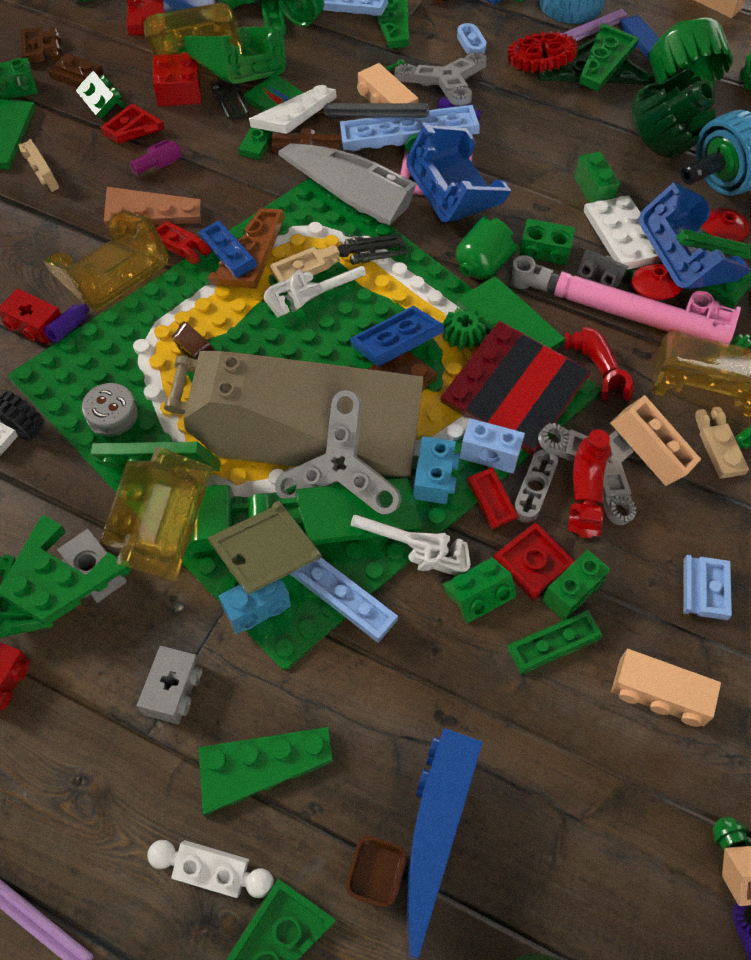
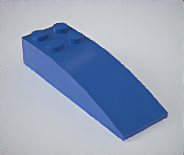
[406,728,483,960]

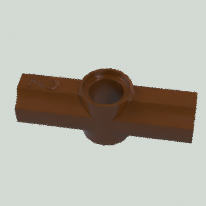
[272,128,342,153]

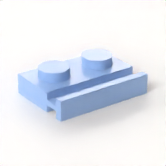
[683,555,732,620]

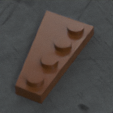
[207,208,285,289]

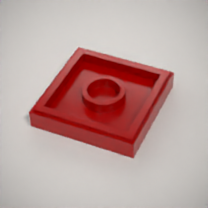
[493,522,575,601]

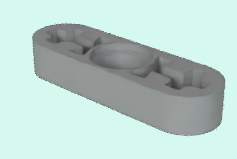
[514,449,558,523]

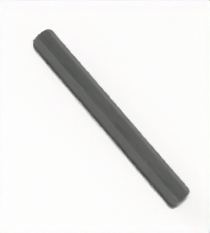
[324,103,429,118]

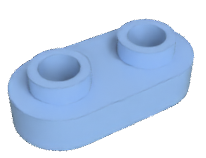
[457,23,486,54]

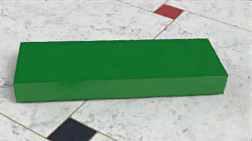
[506,610,603,675]

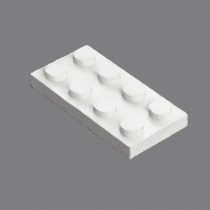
[584,195,662,270]

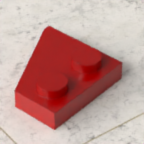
[100,103,165,144]

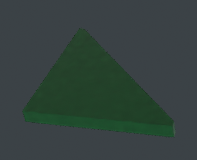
[538,38,655,85]

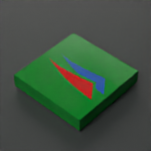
[244,74,304,112]

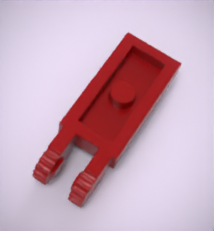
[149,221,211,265]

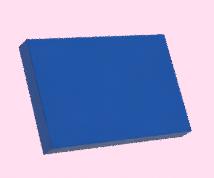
[350,306,444,367]

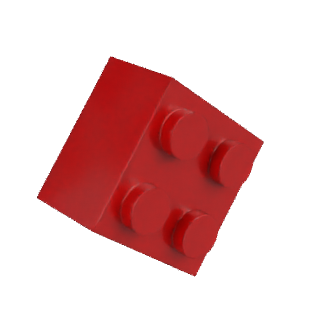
[153,53,202,107]

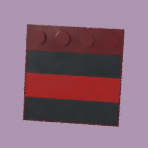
[441,321,591,456]

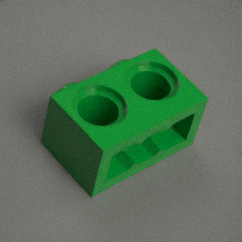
[0,58,38,100]
[519,218,575,265]
[542,549,611,620]

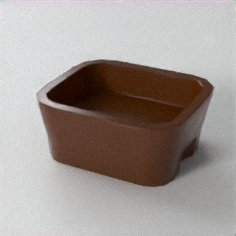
[171,321,215,360]
[346,836,406,907]

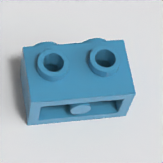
[413,436,460,504]
[218,579,291,635]

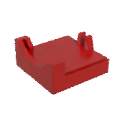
[127,0,167,36]

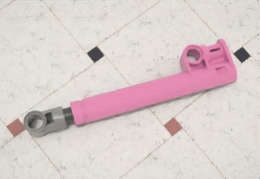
[510,255,741,350]

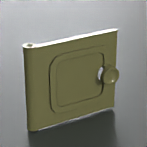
[208,501,322,595]

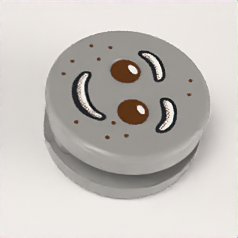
[82,383,138,437]

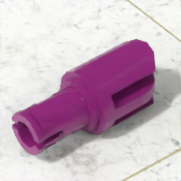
[129,140,182,175]

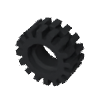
[0,391,45,441]

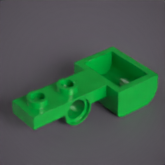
[188,485,302,553]

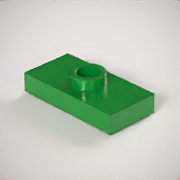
[238,127,274,160]

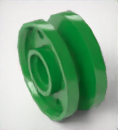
[278,0,324,27]

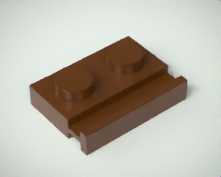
[48,53,103,88]

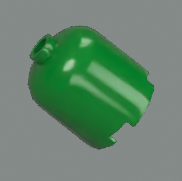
[455,216,518,280]

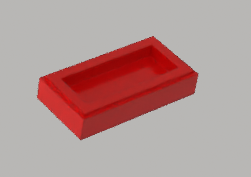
[466,467,519,530]

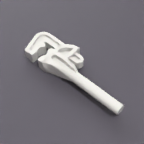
[264,266,366,318]
[351,515,470,576]

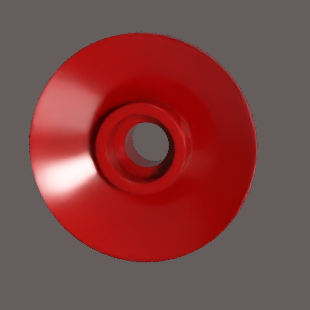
[702,208,750,242]
[632,264,682,300]

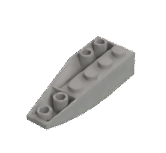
[278,143,417,225]

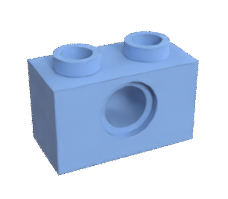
[459,418,525,474]

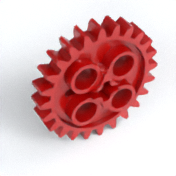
[507,31,577,73]

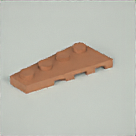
[104,187,202,228]

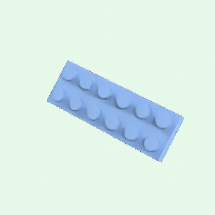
[340,105,480,152]

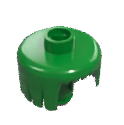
[649,17,733,88]

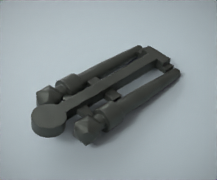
[211,78,250,120]
[337,235,407,265]

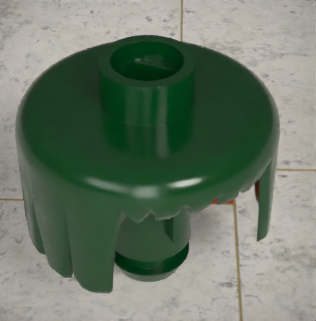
[632,69,716,158]

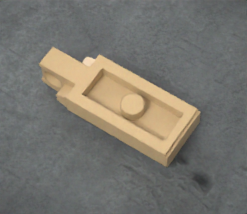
[19,139,59,192]
[270,245,340,283]

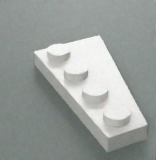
[249,85,337,134]

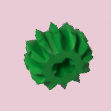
[442,307,486,351]

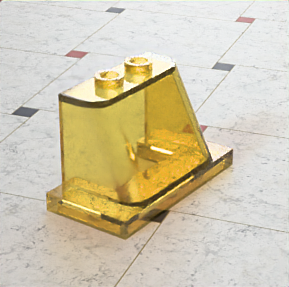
[99,447,213,582]

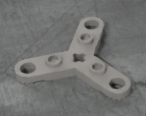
[395,52,487,106]
[275,390,401,514]
[538,423,637,525]

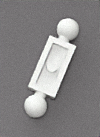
[147,840,274,899]

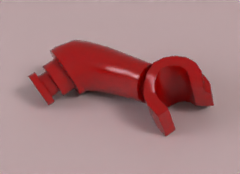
[565,327,634,402]
[568,430,611,539]

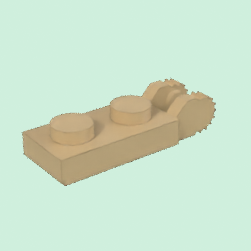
[695,407,749,479]

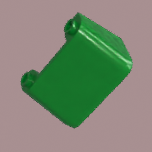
[184,27,286,84]

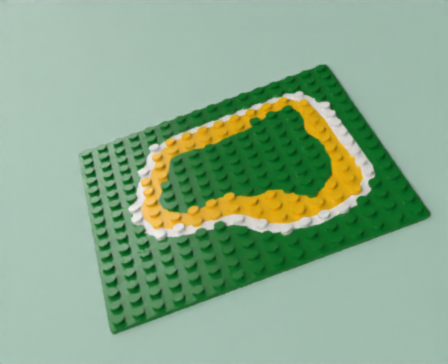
[9,178,601,670]

